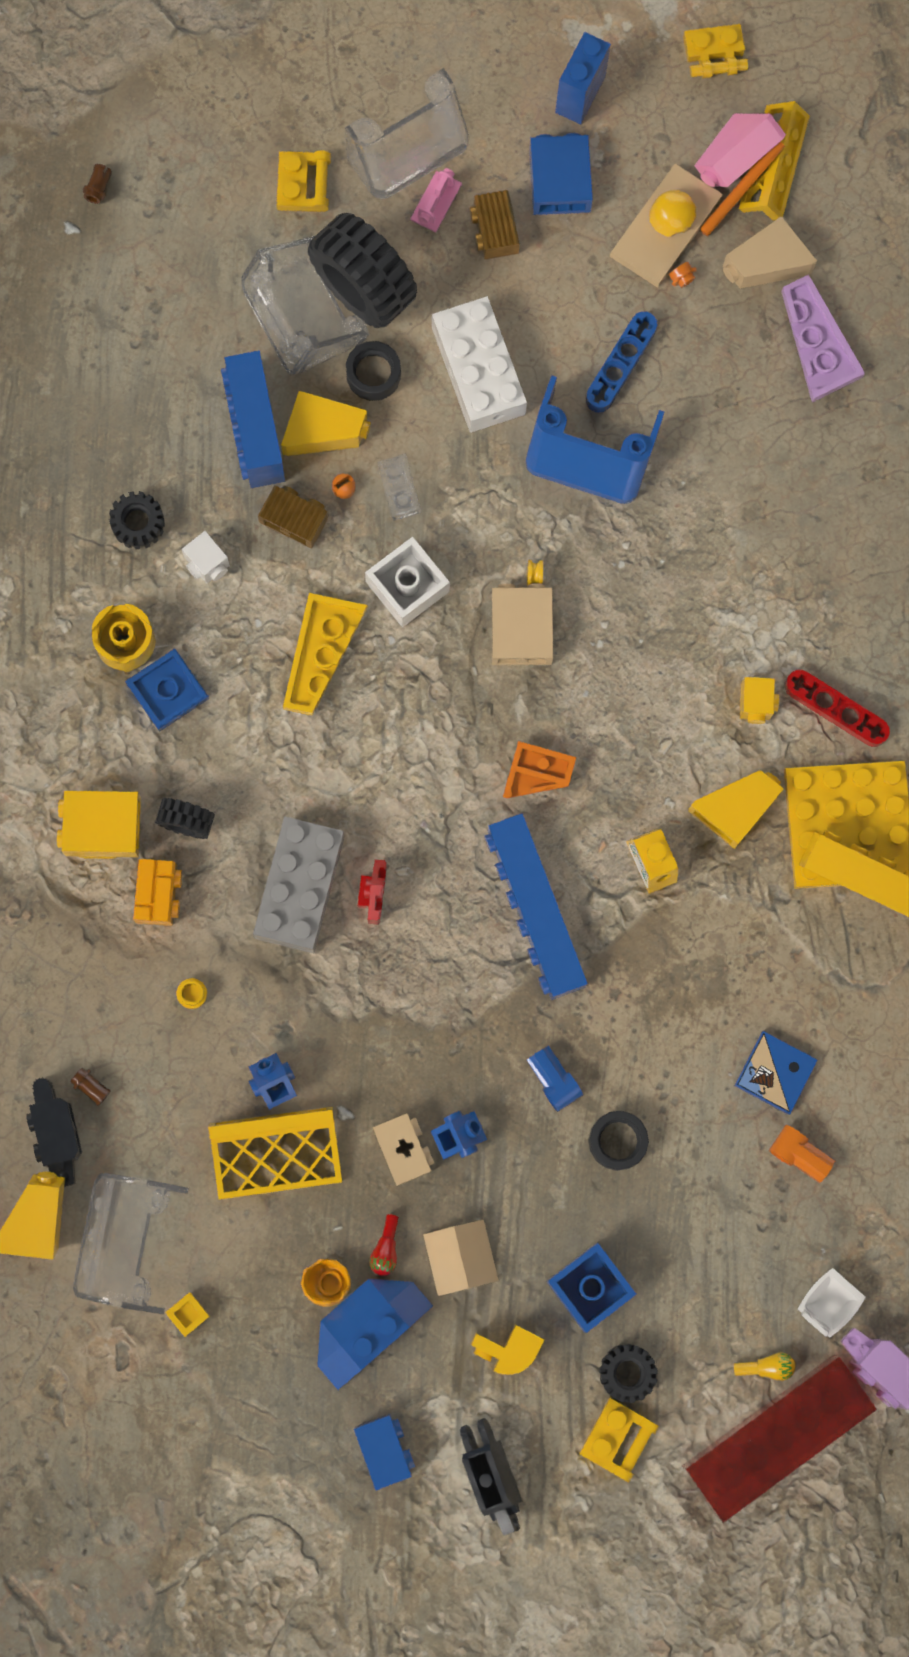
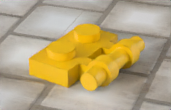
[683,24,748,79]

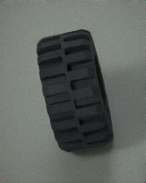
[307,213,417,328]

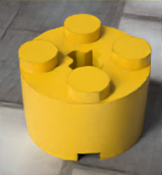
[92,604,156,672]

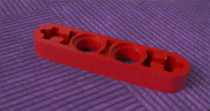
[785,670,890,747]

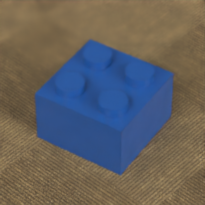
[546,1243,636,1333]

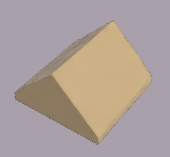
[423,1219,499,1296]

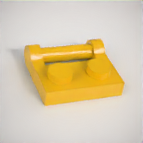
[276,150,331,212]
[579,1397,660,1483]

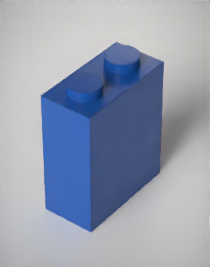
[555,32,611,125]
[529,133,593,215]

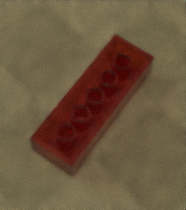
[682,1355,877,1523]

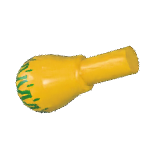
[734,1352,796,1381]

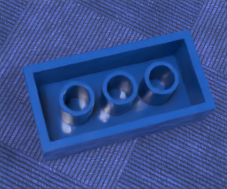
[221,350,286,488]

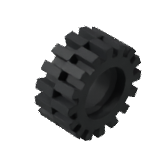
[109,491,165,550]
[155,798,215,839]
[599,1344,658,1403]

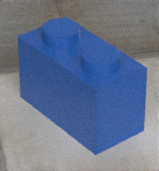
[354,1414,415,1490]

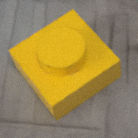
[165,1292,210,1337]

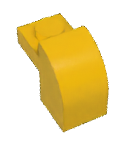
[470,1325,544,1375]

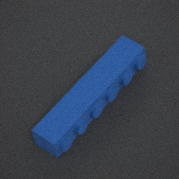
[484,813,588,1000]

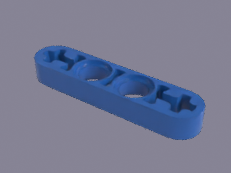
[586,311,657,413]

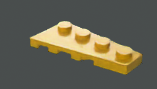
[283,593,368,716]

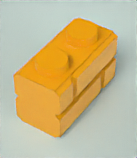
[133,859,182,926]

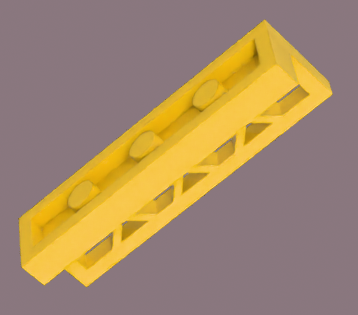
[738,101,810,221]

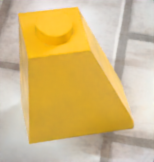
[281,391,371,456]
[688,770,784,849]
[0,1172,65,1260]

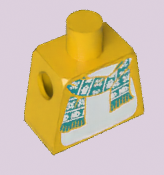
[626,829,678,894]

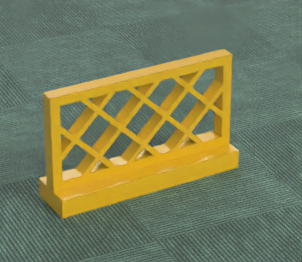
[208,1106,342,1200]

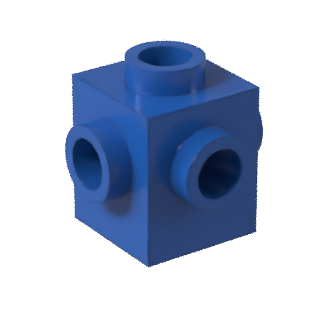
[248,1053,297,1109]
[431,1111,487,1160]

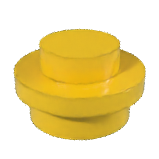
[176,978,207,1009]

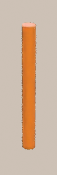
[699,141,785,237]

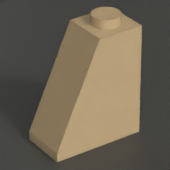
[723,216,817,289]

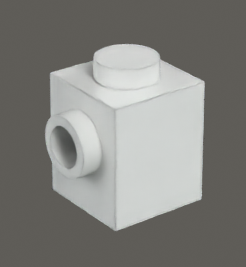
[182,531,230,584]

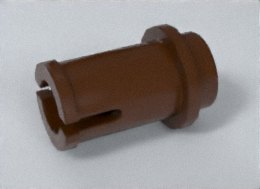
[83,164,112,204]
[70,1068,111,1106]

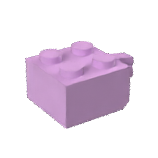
[840,1328,909,1410]

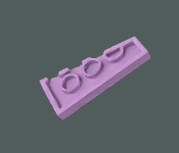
[781,274,865,402]

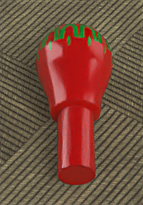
[369,1214,399,1276]

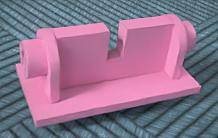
[410,168,462,232]

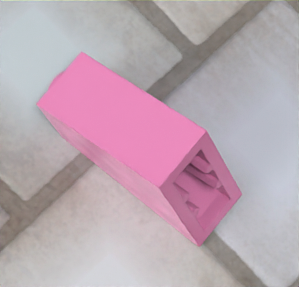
[694,114,786,187]

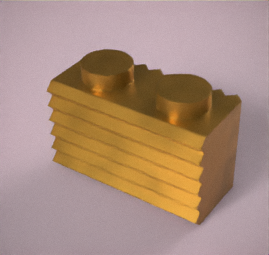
[469,190,520,260]
[258,485,328,549]

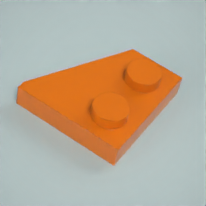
[503,741,577,798]

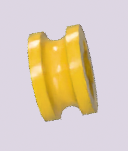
[527,560,543,586]

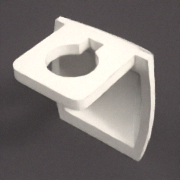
[798,1268,866,1338]

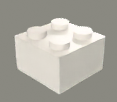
[365,537,450,628]

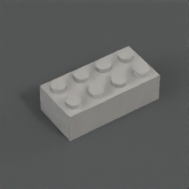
[253,816,345,954]

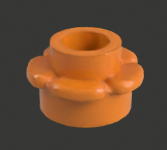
[669,262,697,288]

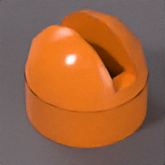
[332,473,356,499]

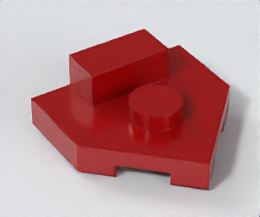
[358,859,387,925]

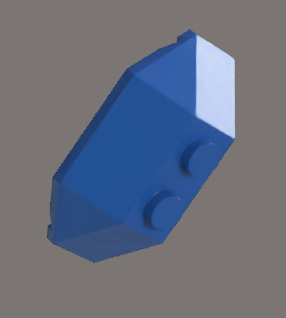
[317,1279,433,1390]

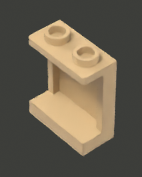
[491,584,553,665]

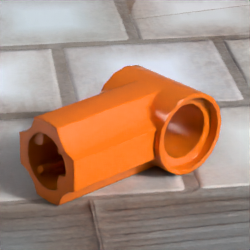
[769,1125,835,1183]

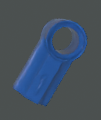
[526,1045,583,1112]

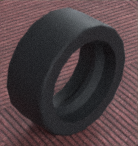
[346,341,401,401]
[588,1111,649,1171]

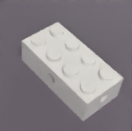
[432,296,527,433]

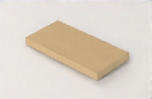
[610,164,723,288]

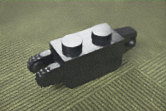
[26,1077,82,1187]
[459,1418,522,1536]

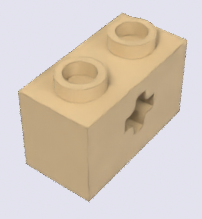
[373,1113,435,1186]

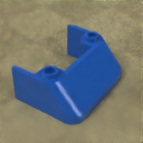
[525,375,665,504]

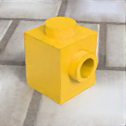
[740,677,779,724]

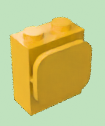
[57,791,141,859]

